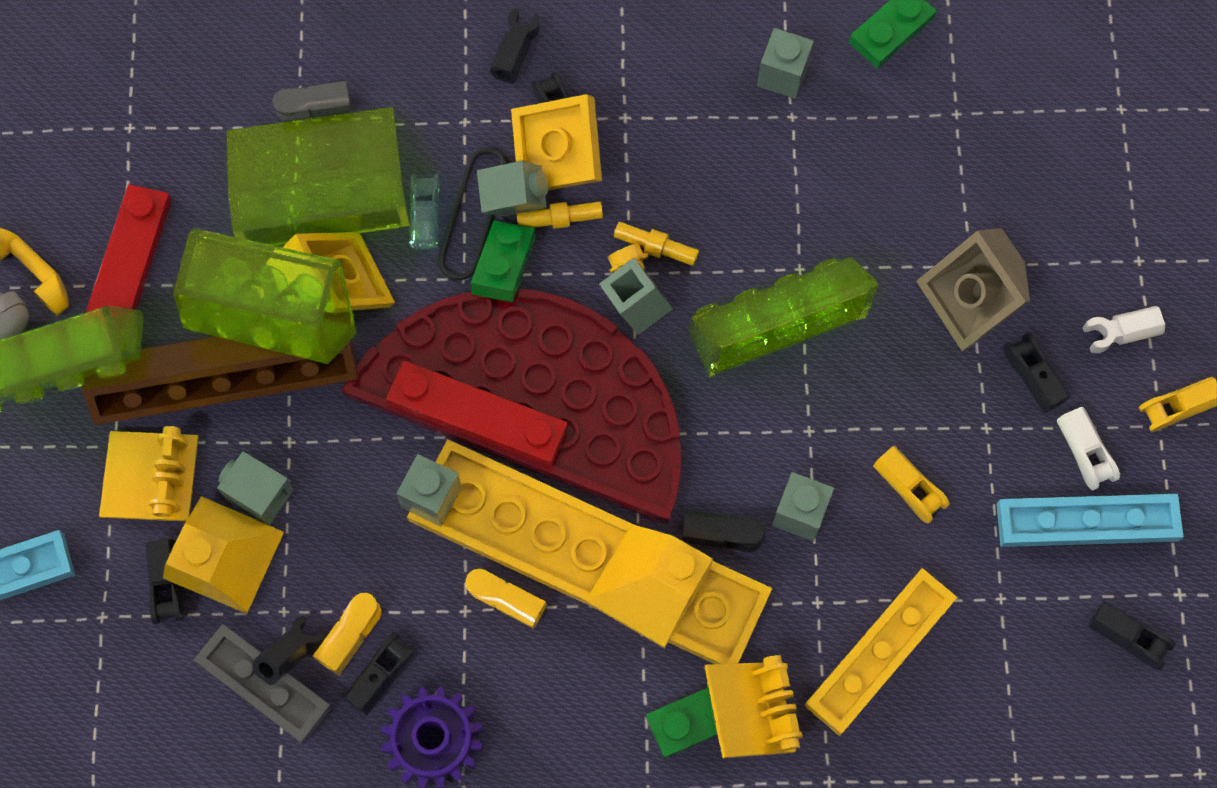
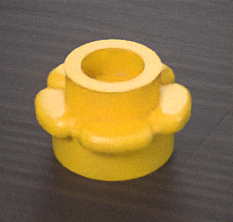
[608,243,649,273]

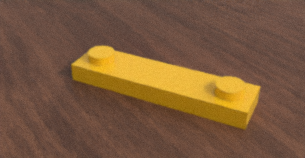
[804,568,957,736]

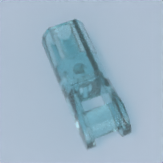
[409,174,440,250]

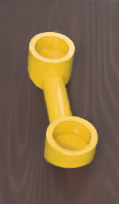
[0,228,69,316]

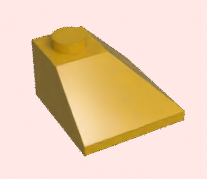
[268,232,395,312]
[163,496,284,614]
[585,524,713,648]

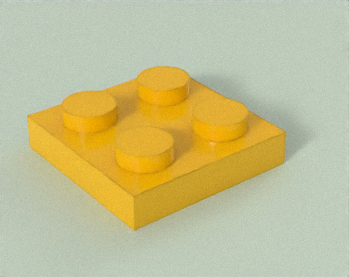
[511,94,602,190]

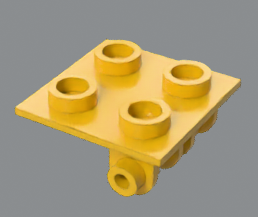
[99,426,199,521]
[704,655,803,758]

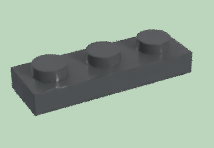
[194,624,332,745]

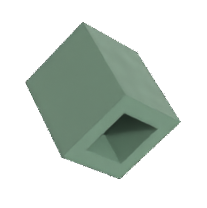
[757,28,814,99]
[477,161,548,217]
[599,258,673,335]
[217,451,294,525]
[396,454,462,527]
[772,472,834,542]

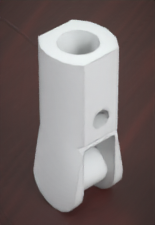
[1057,407,1120,490]

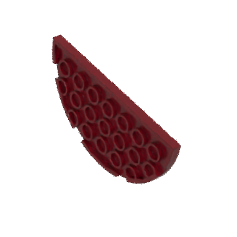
[342,289,681,524]

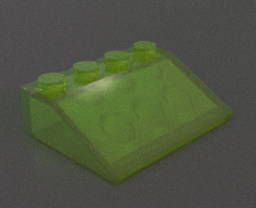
[227,107,410,250]

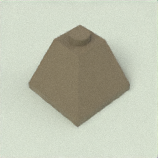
[916,228,1030,351]

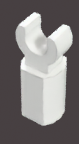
[1083,306,1165,353]

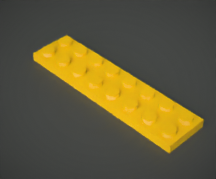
[407,439,772,664]

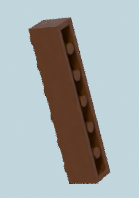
[82,314,358,425]

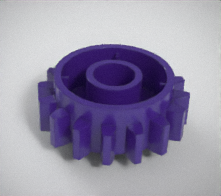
[381,687,483,788]

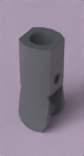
[272,81,352,122]

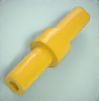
[516,201,603,229]
[613,221,699,266]

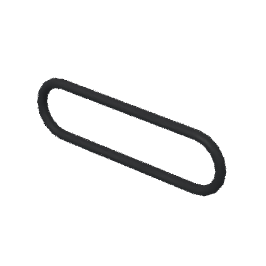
[438,147,508,280]

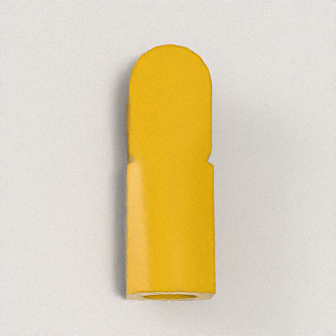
[1139,377,1217,433]
[873,446,950,524]
[465,569,547,629]
[313,593,382,675]

